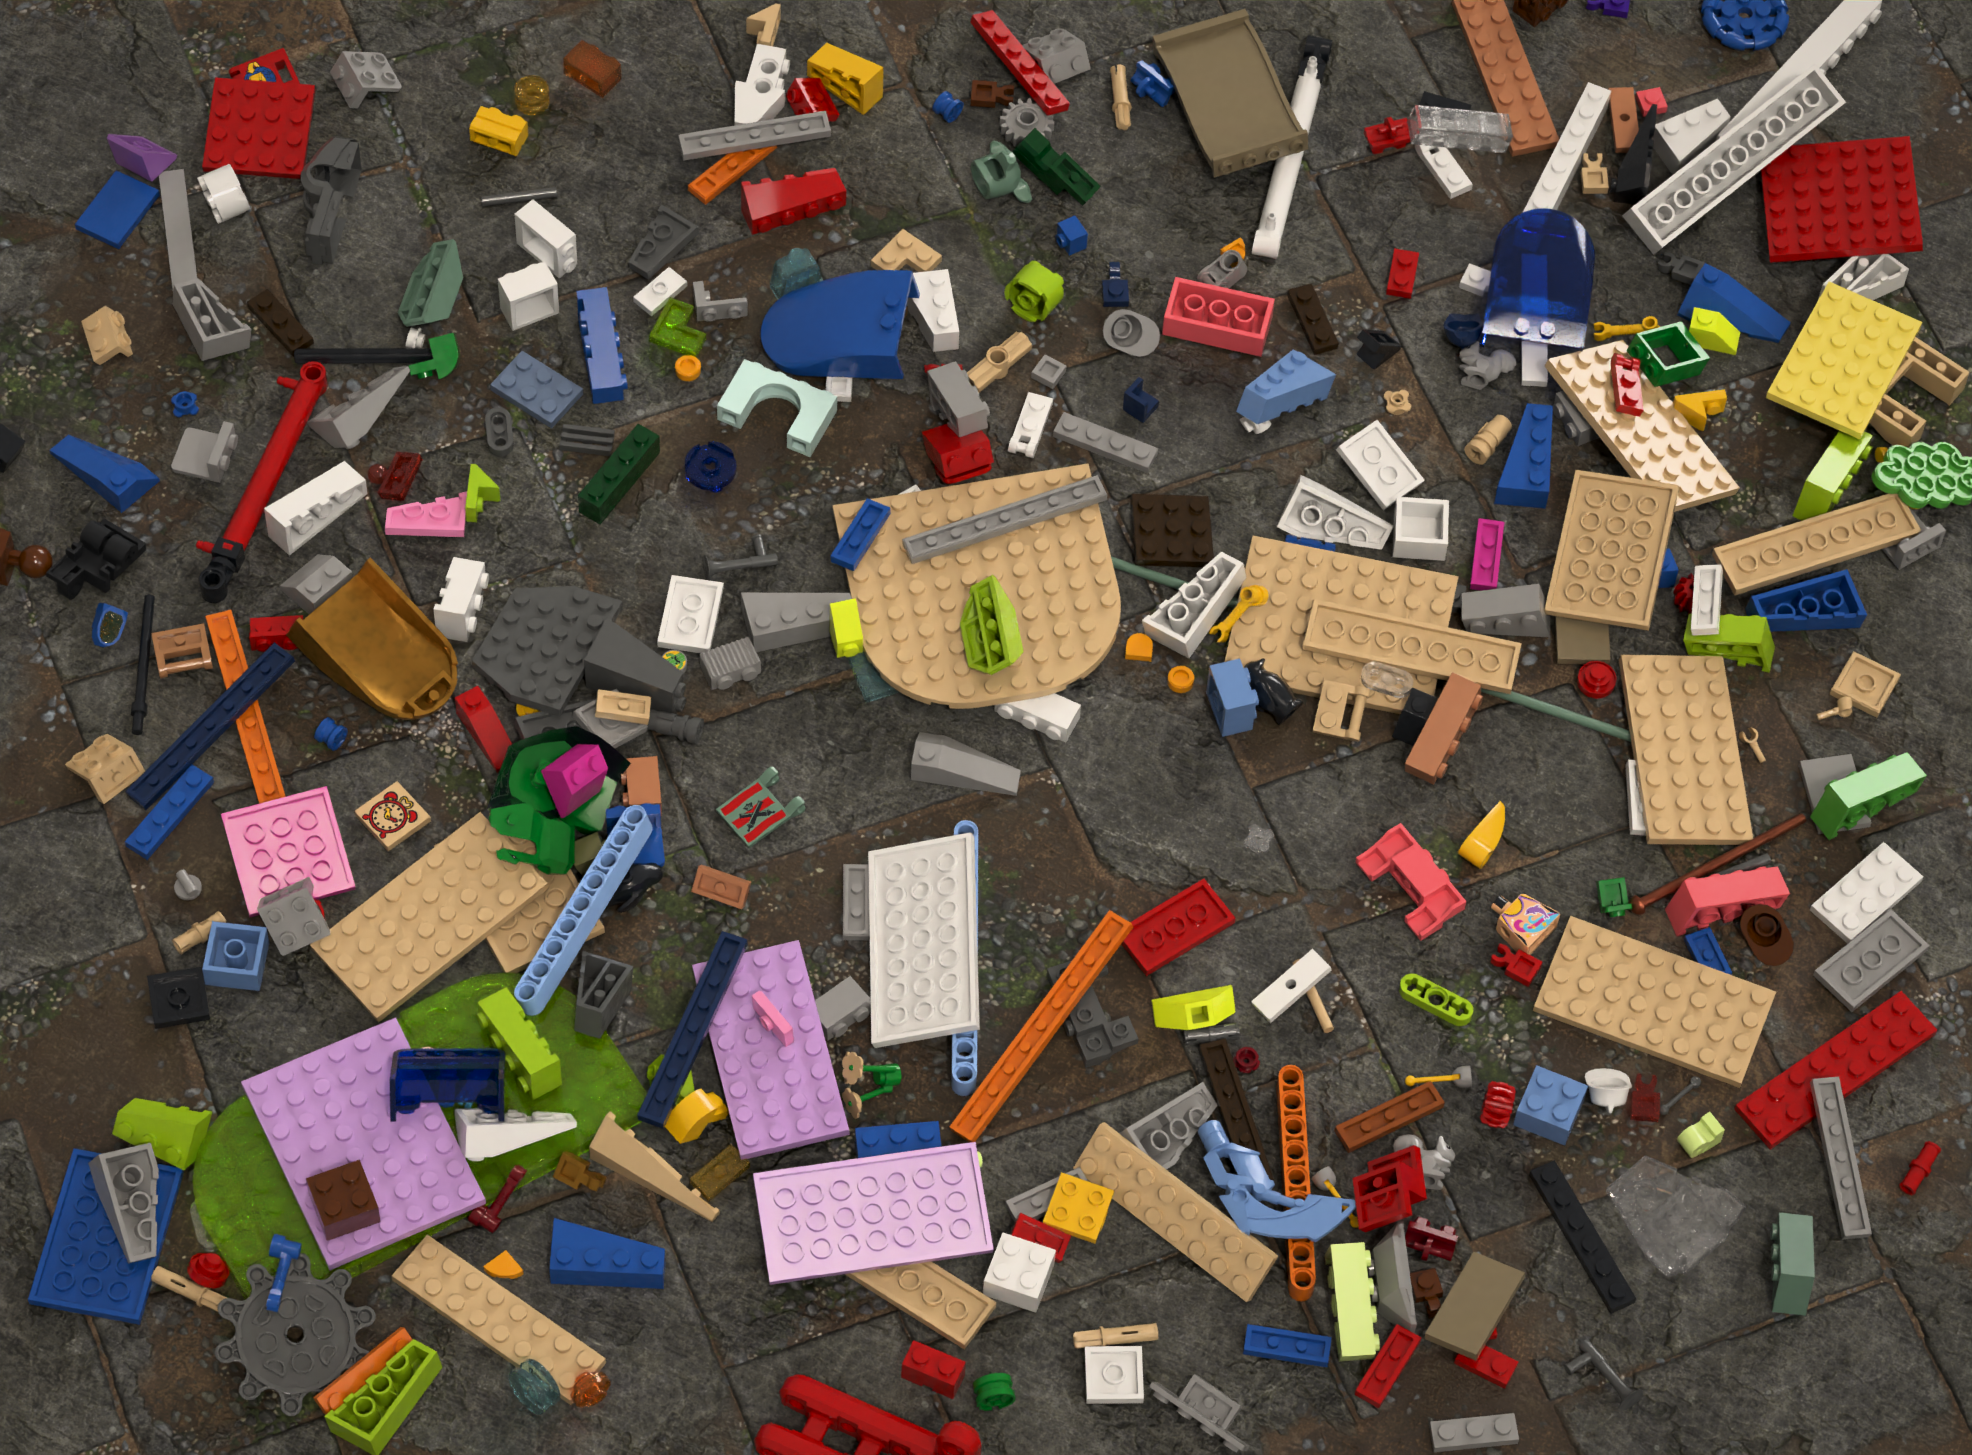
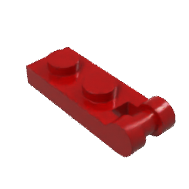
[1610,353,1644,417]

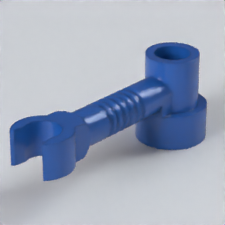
[266,1234,302,1312]

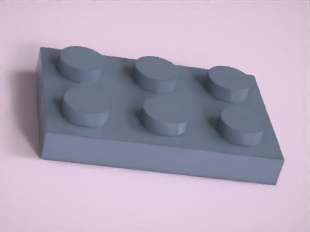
[490,351,583,429]

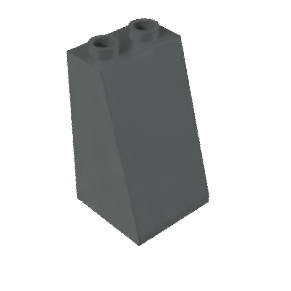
[584,618,687,714]

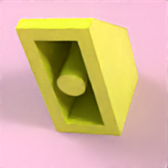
[1686,307,1740,355]
[829,598,863,658]

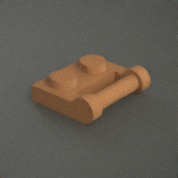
[151,623,213,678]

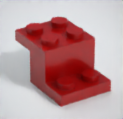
[1352,1145,1427,1232]

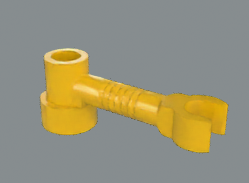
[1593,316,1660,341]
[1209,585,1268,643]

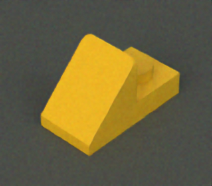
[1673,389,1727,431]

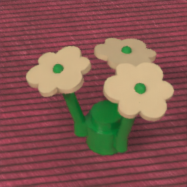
[842,1052,902,1119]

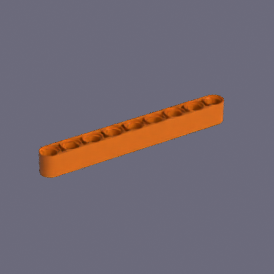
[1276,1065,1316,1302]

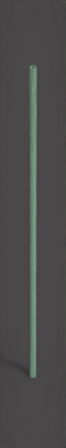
[1111,556,1631,742]

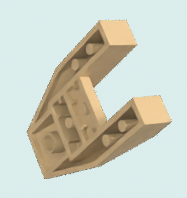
[1870,337,1970,448]

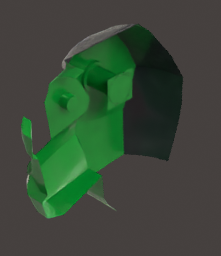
[487,726,631,875]

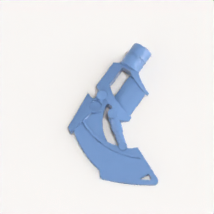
[1198,1120,1356,1242]

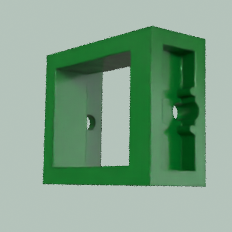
[1626,321,1710,387]

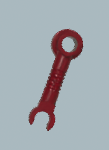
[468,1165,527,1234]

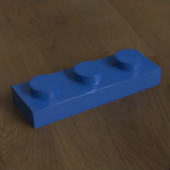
[830,498,891,571]
[1243,1324,1332,1367]

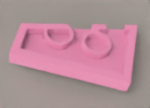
[385,492,467,537]

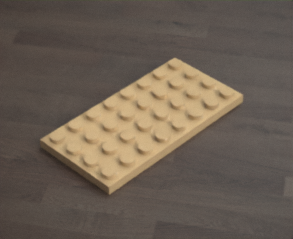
[1545,340,1740,512]
[1619,655,1753,845]
[310,812,549,1023]
[1533,916,1776,1088]

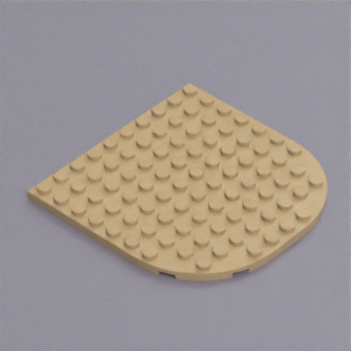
[833,464,1121,709]

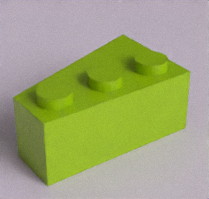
[1683,614,1775,673]
[112,1098,213,1170]

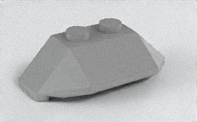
[1367,1221,1417,1334]

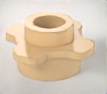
[1384,390,1411,415]

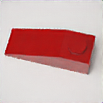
[455,686,512,772]

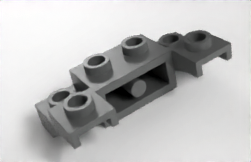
[1046,954,1138,1068]

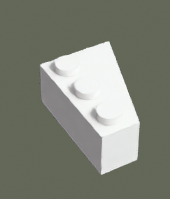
[434,557,489,642]

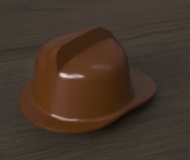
[1740,904,1794,966]

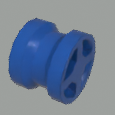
[932,91,964,123]
[314,717,348,751]

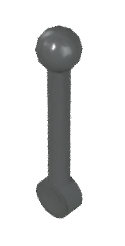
[1658,1076,1701,1115]

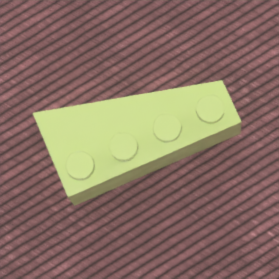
[1324,1242,1380,1361]

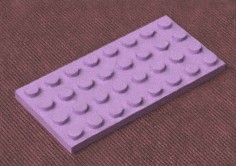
[692,940,850,1160]
[753,1142,994,1285]

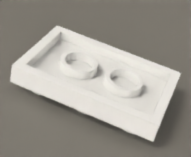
[1336,420,1424,511]
[657,575,724,653]

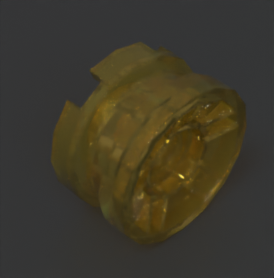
[514,75,550,115]

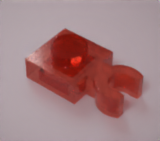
[1630,1074,1660,1122]

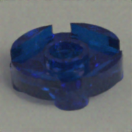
[685,441,737,493]

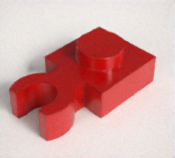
[1490,944,1543,987]

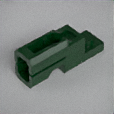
[1012,128,1101,206]

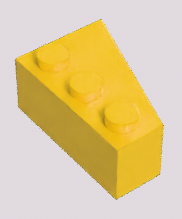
[807,43,883,115]

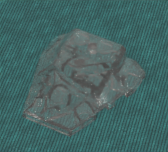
[1606,1155,1746,1276]

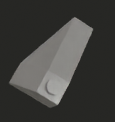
[911,732,1021,796]
[1119,1082,1218,1170]

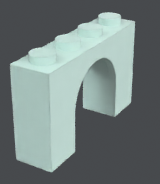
[717,359,837,457]

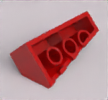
[741,168,846,235]

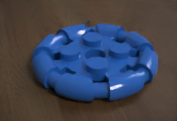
[1701,0,1789,51]

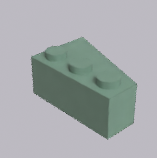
[1770,1212,1815,1316]

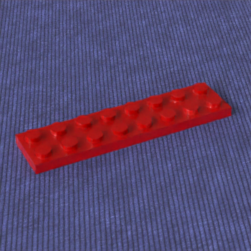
[1734,991,1937,1150]

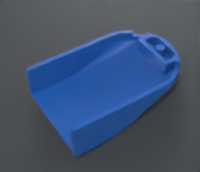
[761,270,920,379]

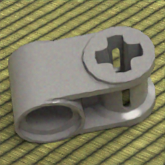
[1197,250,1247,289]

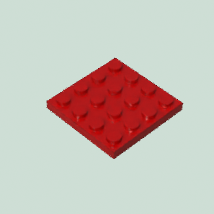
[202,77,316,179]

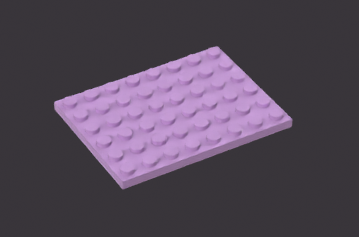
[241,1018,486,1271]

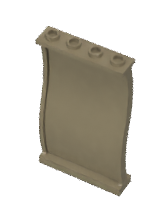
[1152,9,1308,178]

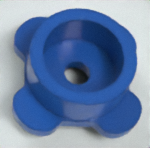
[171,391,199,417]

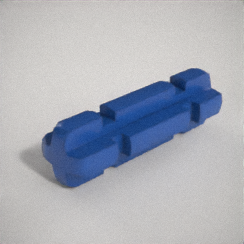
[1285,534,1336,552]

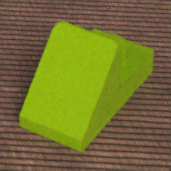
[465,464,500,522]

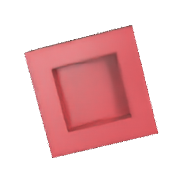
[1635,87,1668,117]

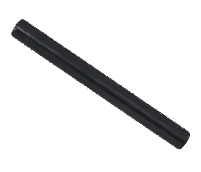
[294,348,433,364]

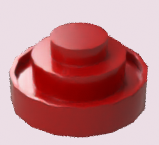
[1577,661,1617,699]
[187,1253,230,1289]

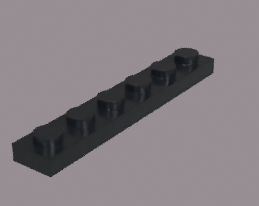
[1529,1160,1636,1314]

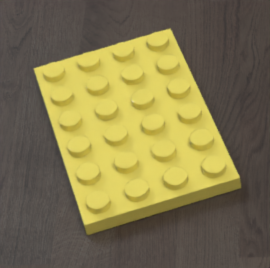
[1766,282,1922,439]

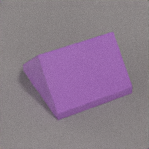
[107,134,177,182]

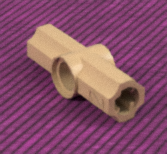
[967,331,1032,393]

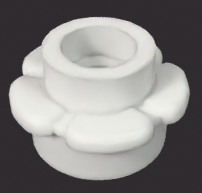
[405,327,426,348]

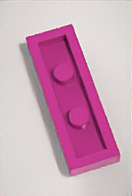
[1470,518,1504,591]

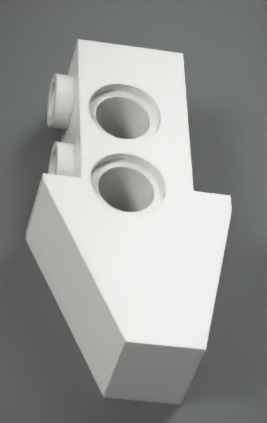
[735,44,790,125]

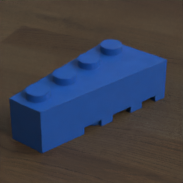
[1494,403,1553,509]
[549,1218,666,1289]

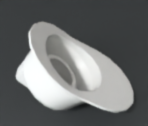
[1585,1068,1632,1113]

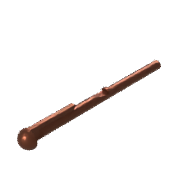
[1629,813,1806,915]

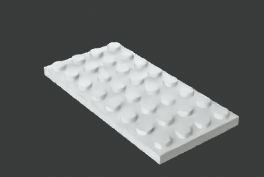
[868,832,980,1048]

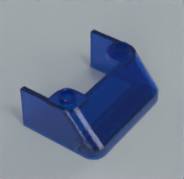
[390,1048,506,1122]

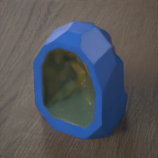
[92,603,128,647]

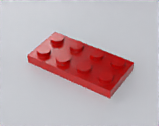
[1121,879,1236,976]

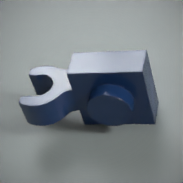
[1102,262,1129,307]

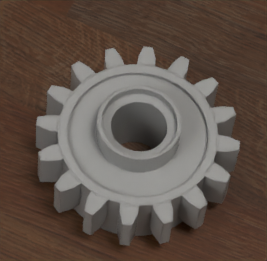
[1000,98,1054,147]

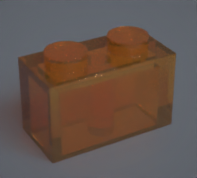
[563,40,621,98]

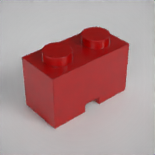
[901,1340,966,1399]

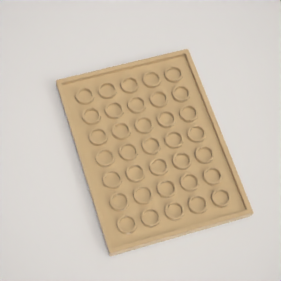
[1225,536,1459,714]

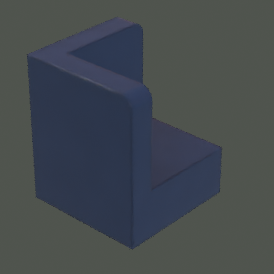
[1123,377,1159,423]

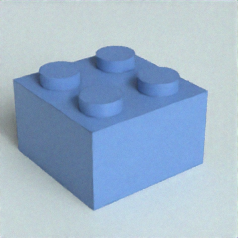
[1206,659,1259,737]
[202,921,269,991]
[1513,1065,1588,1146]

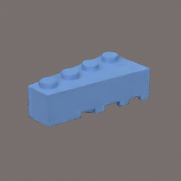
[1236,349,1336,424]

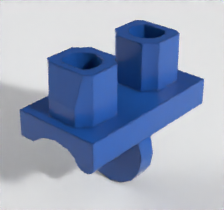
[1131,60,1175,107]

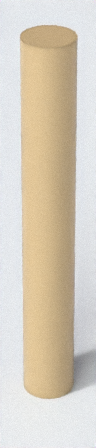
[1293,959,1334,1033]

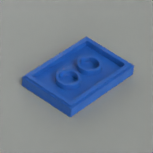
[75,170,160,249]

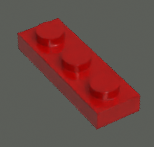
[1354,1324,1422,1408]

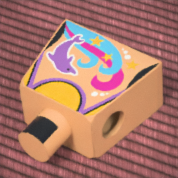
[1491,894,1560,955]

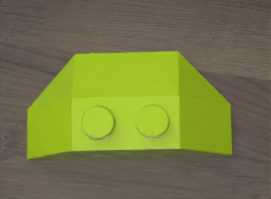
[960,575,1024,675]

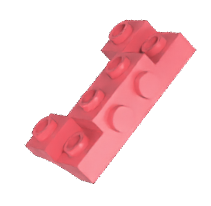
[1355,823,1466,941]

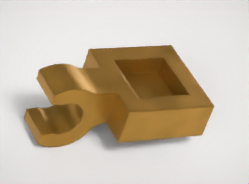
[553,1150,607,1191]

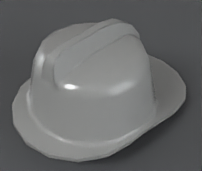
[1103,309,1160,357]

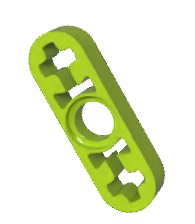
[1399,974,1473,1026]

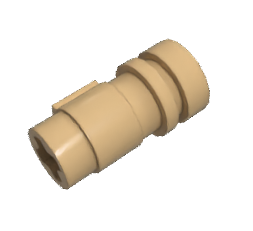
[1464,415,1512,465]

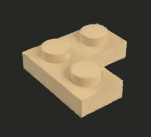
[871,229,942,272]

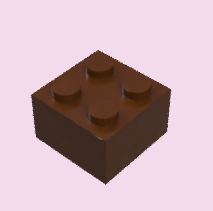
[306,1160,381,1241]

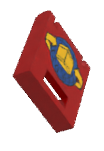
[229,48,300,84]

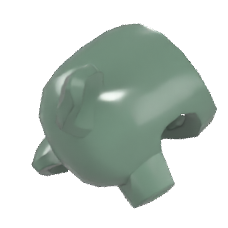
[970,140,1032,203]

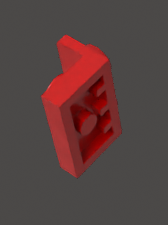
[786,78,840,121]
[249,615,304,652]

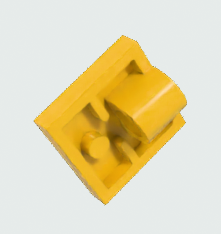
[1043,1172,1114,1244]

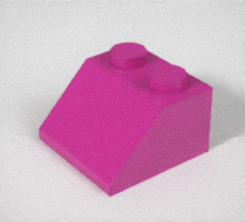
[541,744,608,818]

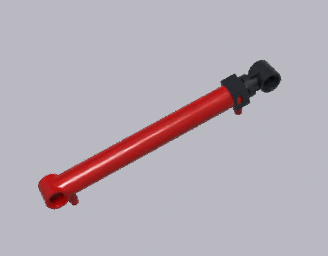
[196,361,328,604]

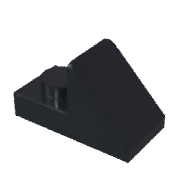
[1357,330,1402,369]
[1392,688,1437,746]

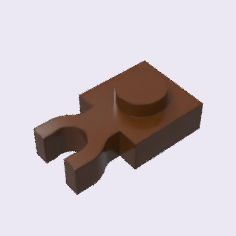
[970,80,1014,108]

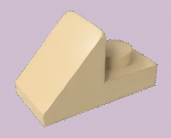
[746,4,781,47]

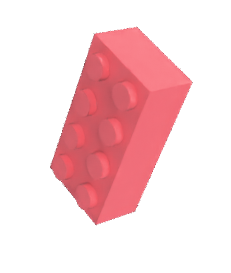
[1162,277,1275,357]

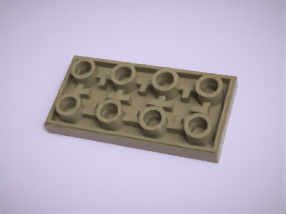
[1554,616,1610,665]
[1425,1252,1525,1360]

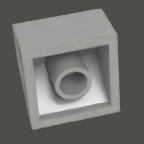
[279,554,353,614]

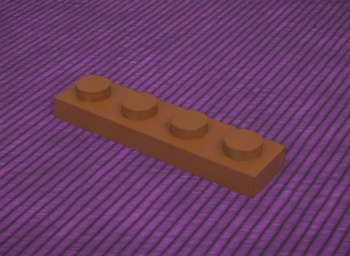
[1334,1081,1445,1153]

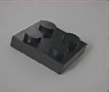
[147,967,210,1029]

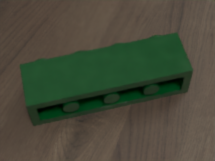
[578,424,660,524]

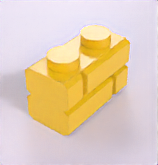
[469,106,528,156]

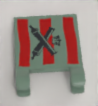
[716,767,806,848]

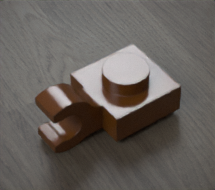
[1410,1268,1443,1319]

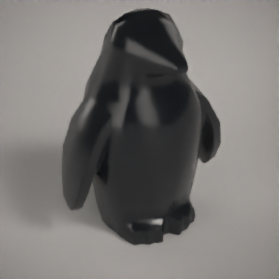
[1244,658,1303,726]
[597,863,663,913]

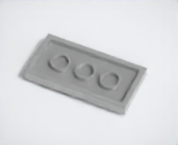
[1813,909,1930,1012]

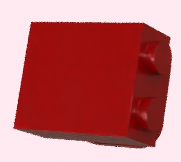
[922,424,994,484]

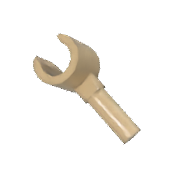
[1816,697,1852,720]
[1739,728,1766,763]

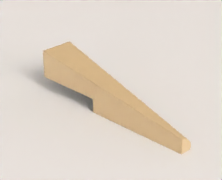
[589,1111,720,1222]

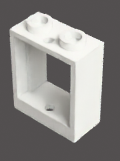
[515,199,577,278]

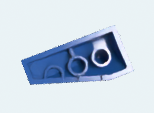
[1677,263,1791,343]
[49,434,160,513]

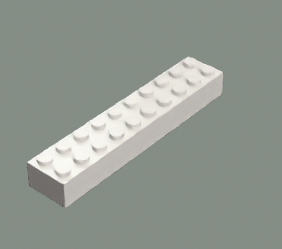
[1622,63,1846,255]

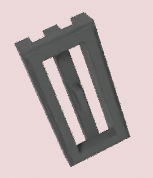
[559,424,615,456]

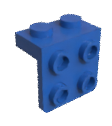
[606,803,665,867]

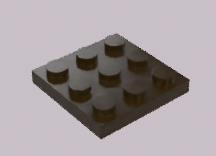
[1130,494,1214,567]

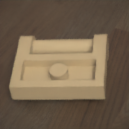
[1313,679,1371,742]

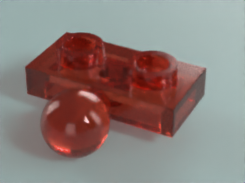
[367,452,423,501]

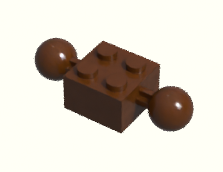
[0,528,53,586]

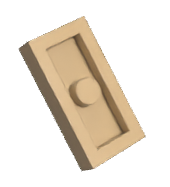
[595,689,651,725]

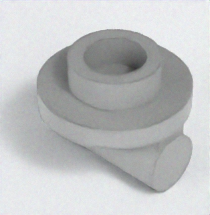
[174,869,202,900]

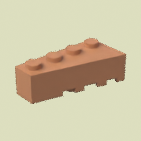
[1405,672,1483,785]

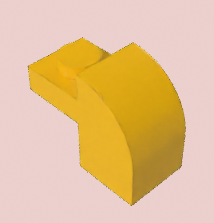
[665,1089,729,1144]

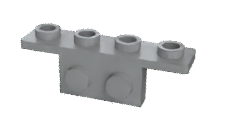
[1149,1374,1250,1453]

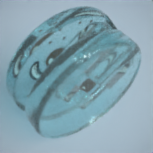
[508,1359,561,1415]

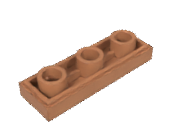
[1608,87,1639,153]

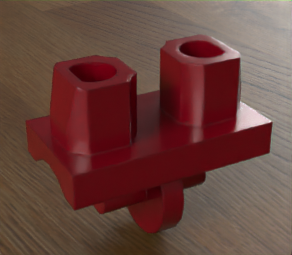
[1405,1216,1458,1262]

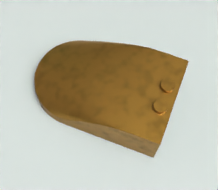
[286,557,458,720]

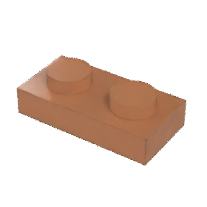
[691,865,751,909]

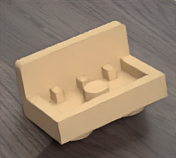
[81,306,133,365]

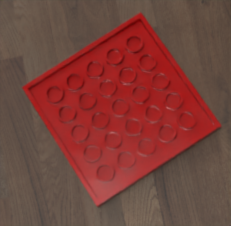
[1761,136,1923,263]

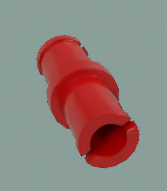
[1899,1141,1941,1195]

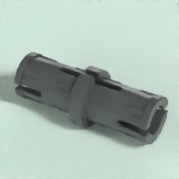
[1183,1022,1240,1046]

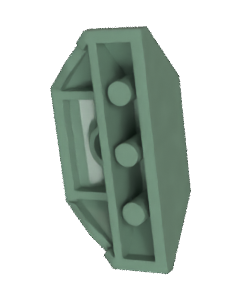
[398,239,463,327]

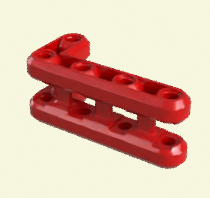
[754,1374,981,1455]

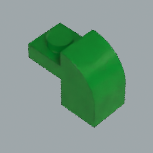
[408,333,460,380]

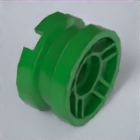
[972,1373,1016,1411]

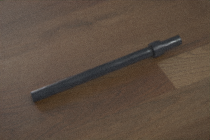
[131,594,155,735]

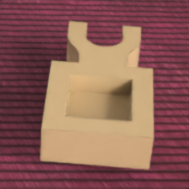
[1580,153,1609,194]

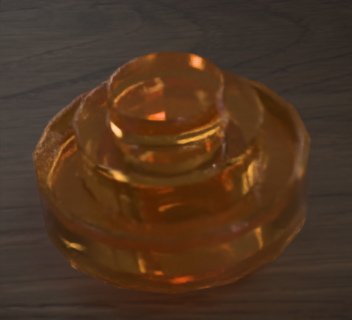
[570,1371,611,1407]

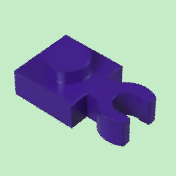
[1586,0,1630,18]

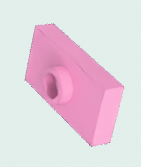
[752,990,794,1047]

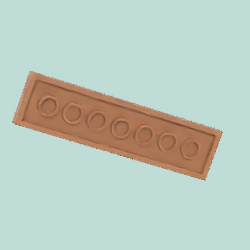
[1451,0,1559,157]

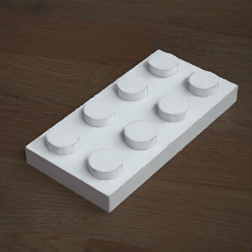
[1810,842,1924,944]

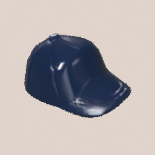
[1443,313,1483,349]

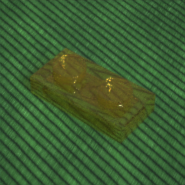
[690,1144,750,1201]

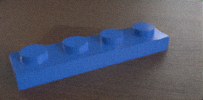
[125,764,214,860]

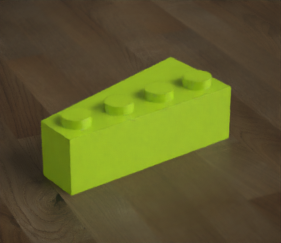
[1793,430,1873,521]
[476,987,562,1100]
[324,1339,442,1455]

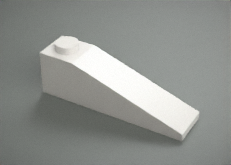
[1277,475,1393,550]

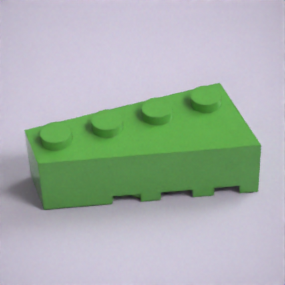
[1810,752,1927,840]

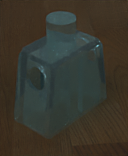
[770,248,823,300]

